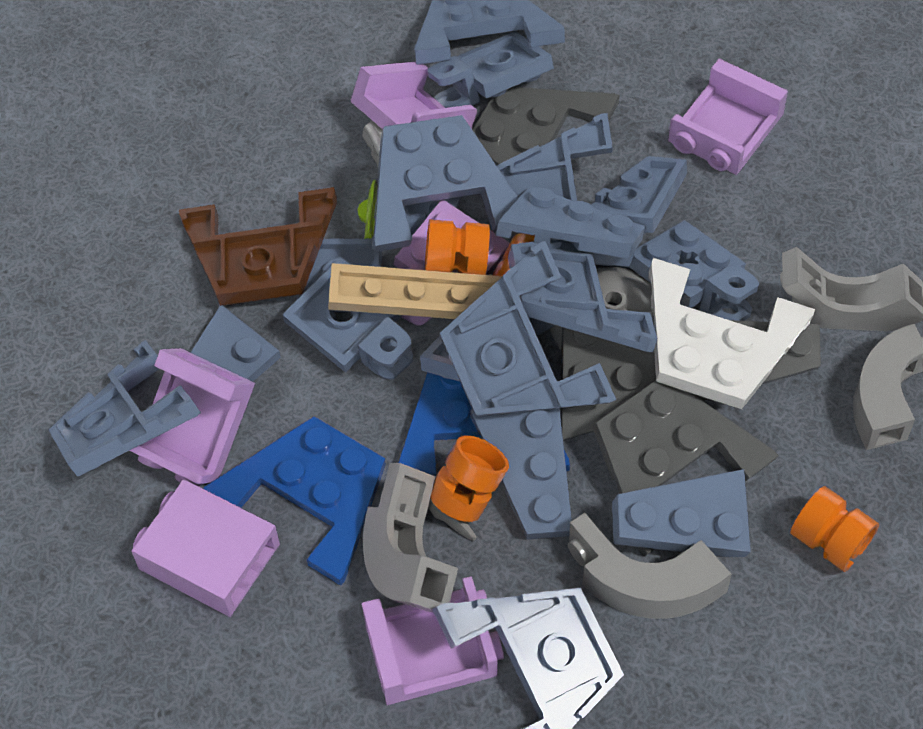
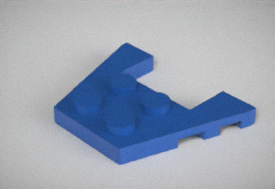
[399,372,570,478]
[203,417,386,586]

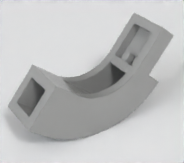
[780,247,923,331]
[853,324,923,450]
[363,463,458,613]
[568,513,732,619]

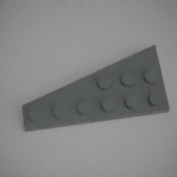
[560,316,821,441]

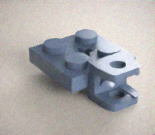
[427,31,554,108]
[630,220,759,321]
[282,257,413,380]

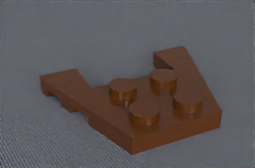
[179,187,337,306]

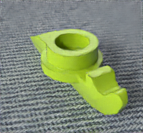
[357,180,378,239]

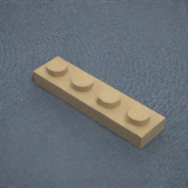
[328,263,502,319]

